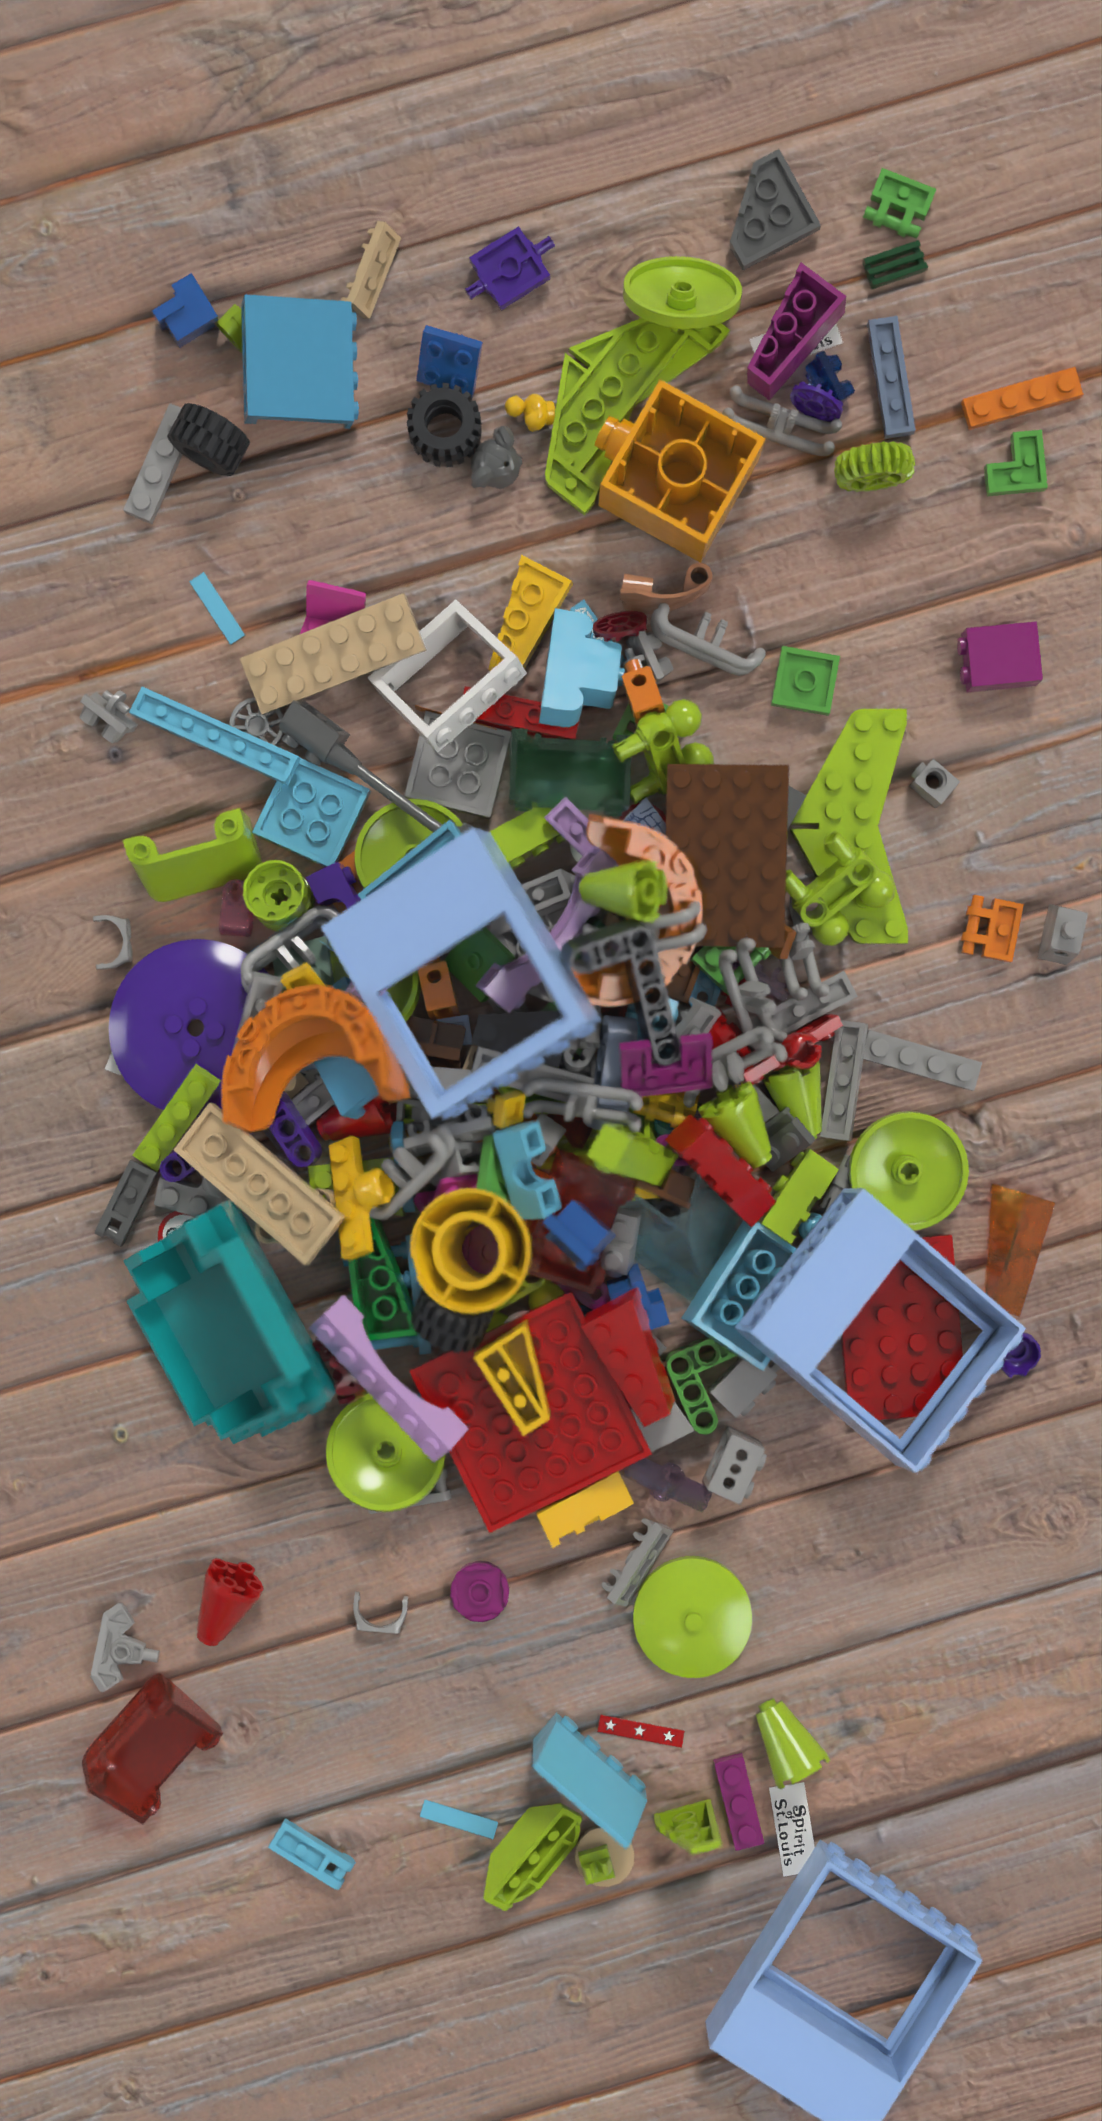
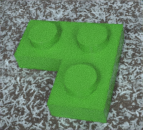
[984,430,1048,496]

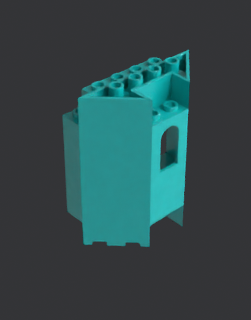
[123,1201,336,1444]

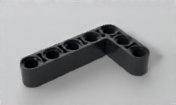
[560,919,680,1065]

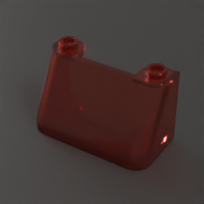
[527,1149,636,1294]
[82,1673,223,1825]

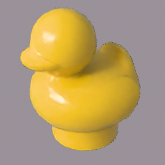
[505,394,555,432]

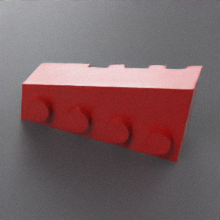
[664,1114,777,1227]

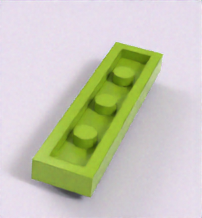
[132,1064,221,1172]

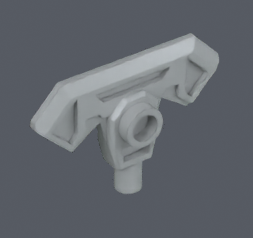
[90,1603,160,1692]

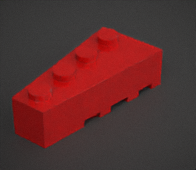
[581,1287,675,1427]

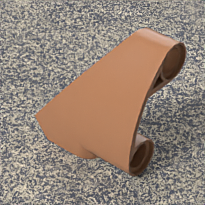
[620,563,712,615]

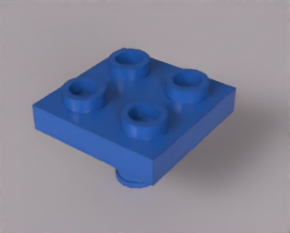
[416,325,483,397]

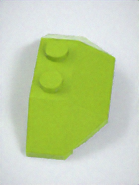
[483,1803,583,1911]

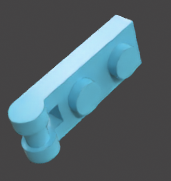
[268,1818,356,1890]

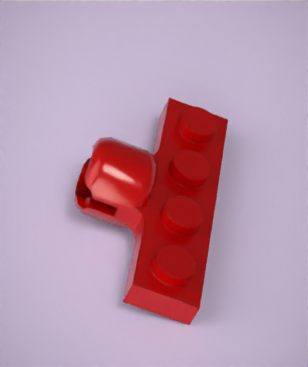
[739,1014,843,1085]

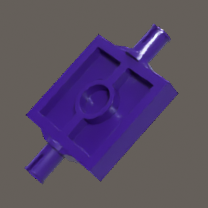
[465,226,555,310]

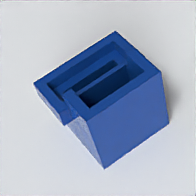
[152,273,218,348]
[542,1200,617,1271]
[606,1263,670,1330]

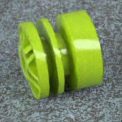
[243,860,315,933]

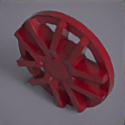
[593,611,648,642]

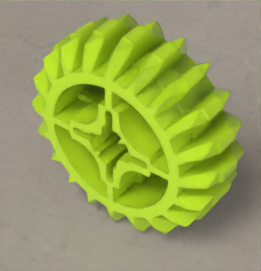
[834,441,915,492]

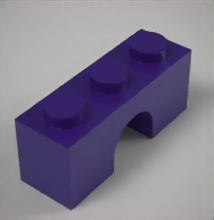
[306,861,361,910]

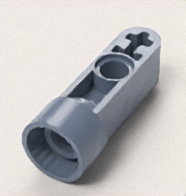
[585,1016,638,1130]

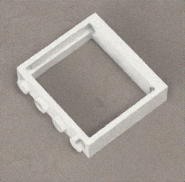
[368,599,527,753]

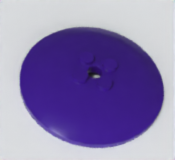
[109,939,270,1117]

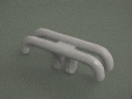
[722,385,842,456]
[651,603,766,676]
[780,895,830,1001]
[582,901,707,952]
[240,906,340,993]
[718,938,788,1051]
[683,1027,787,1108]
[522,1078,643,1133]
[369,1125,455,1220]

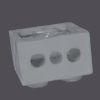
[703,1425,767,1505]

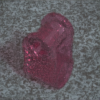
[219,879,253,937]

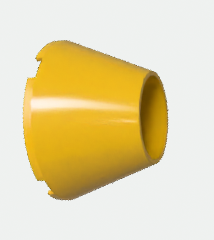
[410,1188,531,1313]

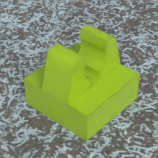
[578,1844,615,1885]

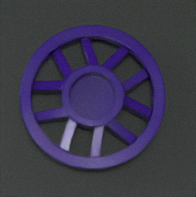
[790,382,844,422]

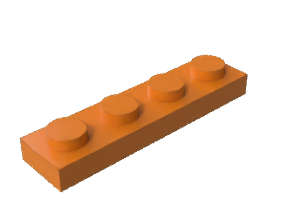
[961,367,1083,430]

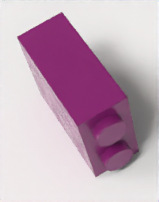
[957,621,1043,693]

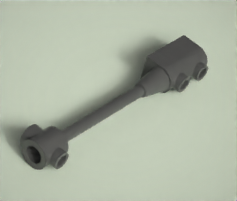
[279,700,475,834]

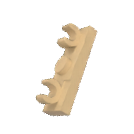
[341,221,401,319]

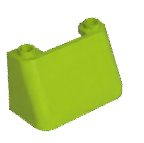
[123,808,262,902]

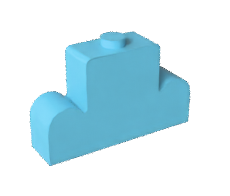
[539,608,625,727]

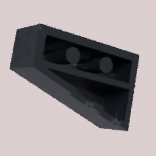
[471,1010,563,1068]

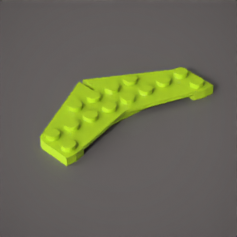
[545,318,730,516]
[790,709,908,944]

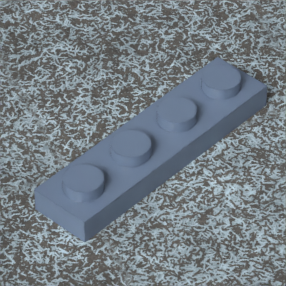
[867,316,916,439]

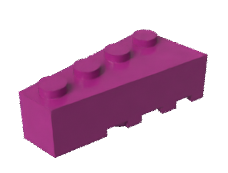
[747,262,847,401]

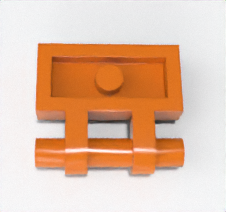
[961,895,1024,963]

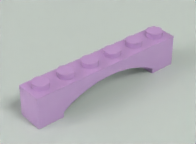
[475,847,618,1013]
[309,1295,468,1462]

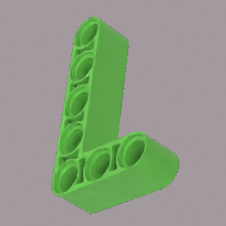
[665,1336,737,1435]

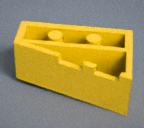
[474,1319,550,1436]
[537,1470,634,1548]

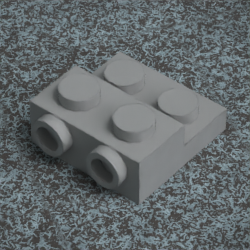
[570,1198,641,1277]

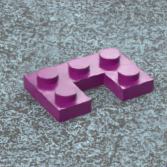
[619,1033,712,1097]

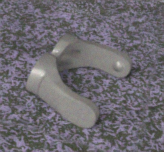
[93,915,133,970]
[353,1592,408,1634]

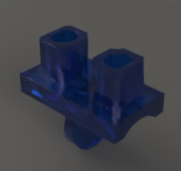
[805,351,855,402]

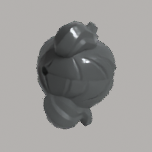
[471,426,523,489]

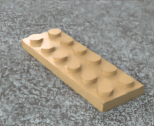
[240,593,427,715]
[174,1103,346,1265]

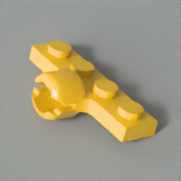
[328,1136,395,1261]

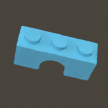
[492,1121,562,1220]

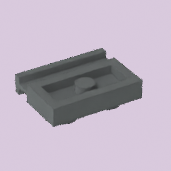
[765,1107,816,1172]

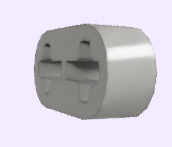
[561,1024,601,1073]

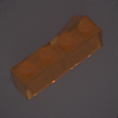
[984,1183,1055,1317]

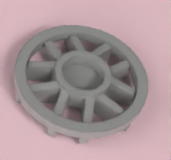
[229,697,284,746]

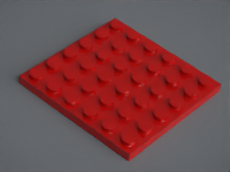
[409,1290,652,1533]

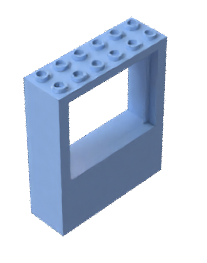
[321,827,601,1120]
[734,1188,1026,1473]
[705,1840,983,2121]

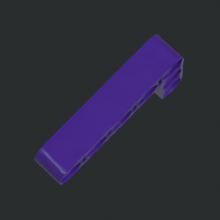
[160,1091,322,1182]

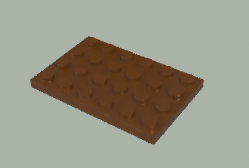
[666,764,789,948]

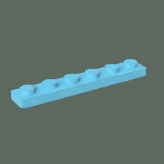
[129,687,301,785]

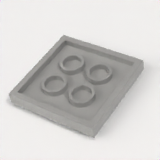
[404,711,512,819]

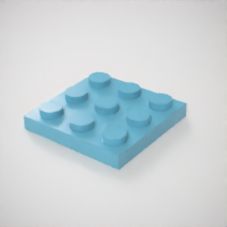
[252,757,371,867]

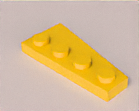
[488,555,573,686]

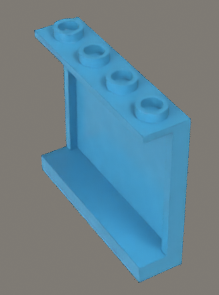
[241,294,359,429]

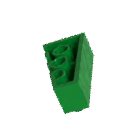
[348,1217,420,1341]

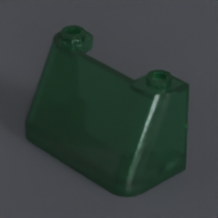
[508,728,631,817]

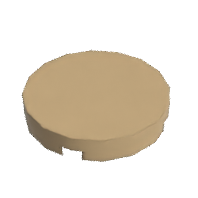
[575,1825,634,1887]

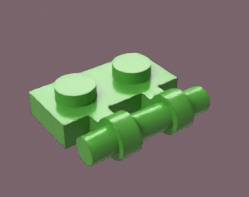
[863,168,936,239]

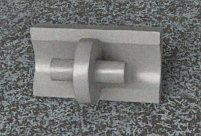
[621,631,673,684]
[79,690,138,743]

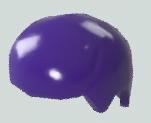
[1001,1332,1041,1378]

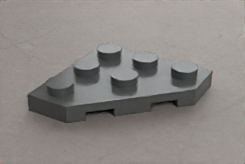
[729,149,821,271]

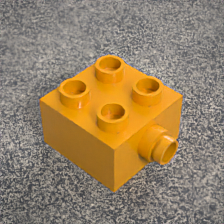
[595,379,766,563]

